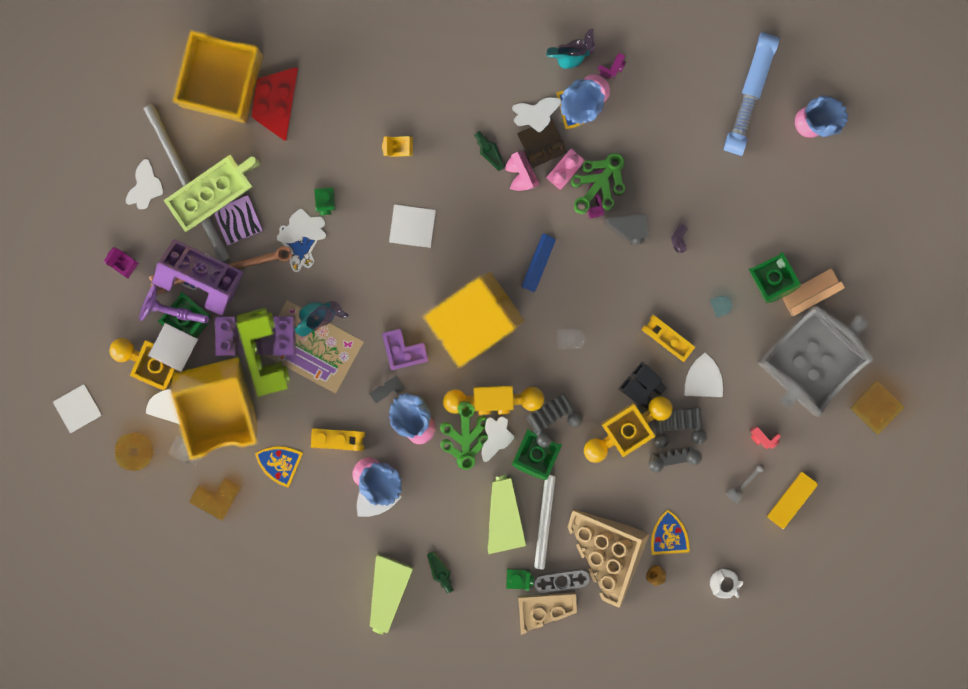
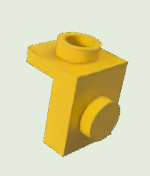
[382,136,413,157]

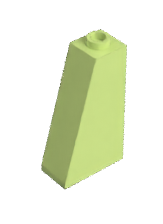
[488,475,526,554]
[370,553,413,635]

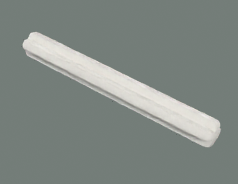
[534,475,555,570]

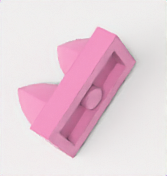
[546,149,585,190]
[505,150,540,191]

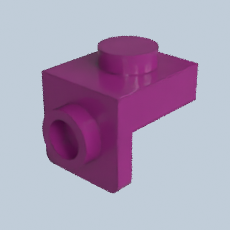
[597,53,626,79]
[103,247,139,278]

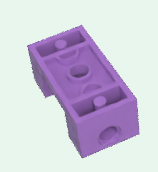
[152,239,243,316]
[215,316,296,356]

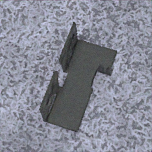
[369,376,405,403]

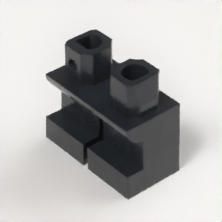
[619,362,666,408]

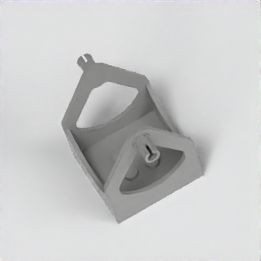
[758,307,873,417]

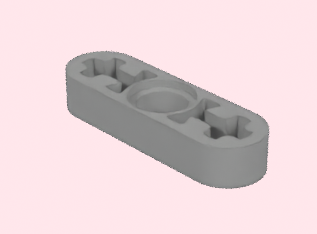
[534,569,590,593]

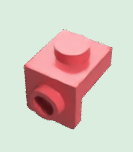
[750,426,781,449]

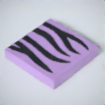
[214,195,263,245]

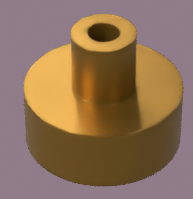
[646,565,666,586]

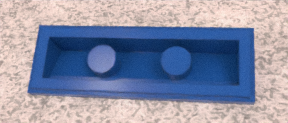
[522,234,555,292]

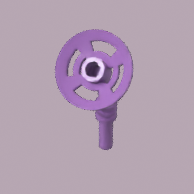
[139,285,209,323]

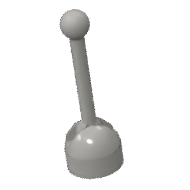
[726,465,764,504]

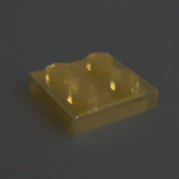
[850,381,905,435]

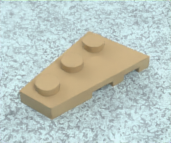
[518,592,577,635]

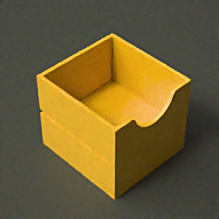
[173,31,263,123]
[424,271,525,367]
[170,357,258,460]

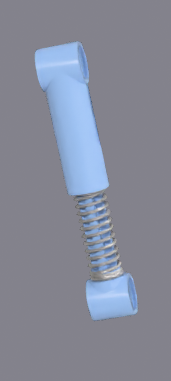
[723,31,780,156]

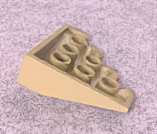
[567,509,649,608]

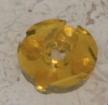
[114,432,154,471]

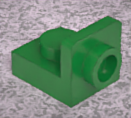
[314,187,336,215]
[506,569,534,591]

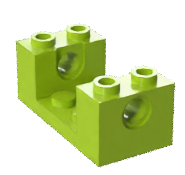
[237,307,290,397]

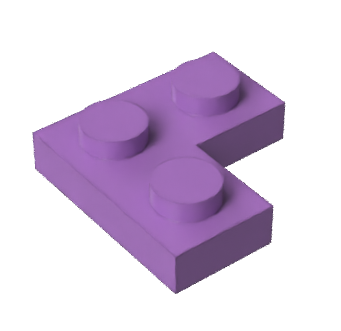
[382,329,428,370]

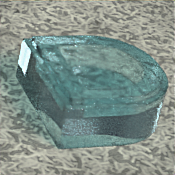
[709,296,732,318]

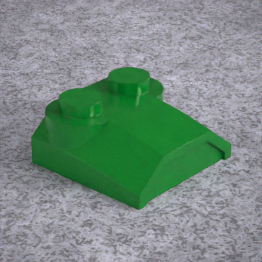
[748,252,801,304]
[157,292,211,339]
[512,429,562,480]

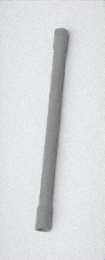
[143,104,230,262]

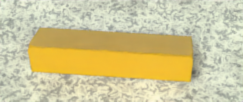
[767,471,818,529]

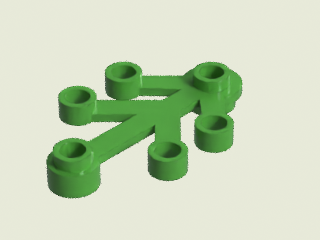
[571,153,625,214]
[440,401,488,470]

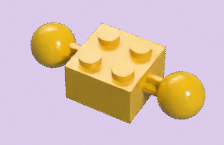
[109,338,183,391]
[443,386,545,415]
[584,396,673,463]

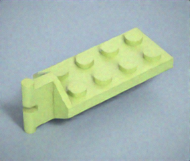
[164,155,260,233]

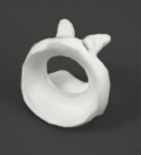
[710,569,743,598]

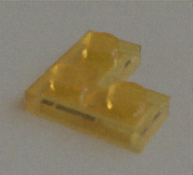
[189,478,242,521]

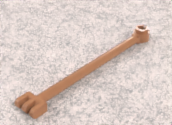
[149,246,292,295]

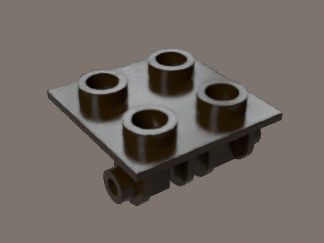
[517,117,567,168]

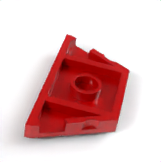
[251,67,298,141]

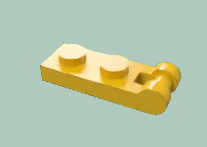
[641,315,695,362]
[311,428,365,451]

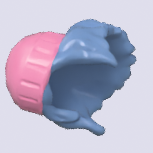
[560,74,610,124]
[794,95,848,138]
[389,393,436,444]
[352,457,402,506]

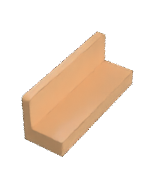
[782,269,845,316]

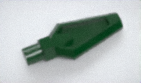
[474,131,505,171]
[427,551,454,594]

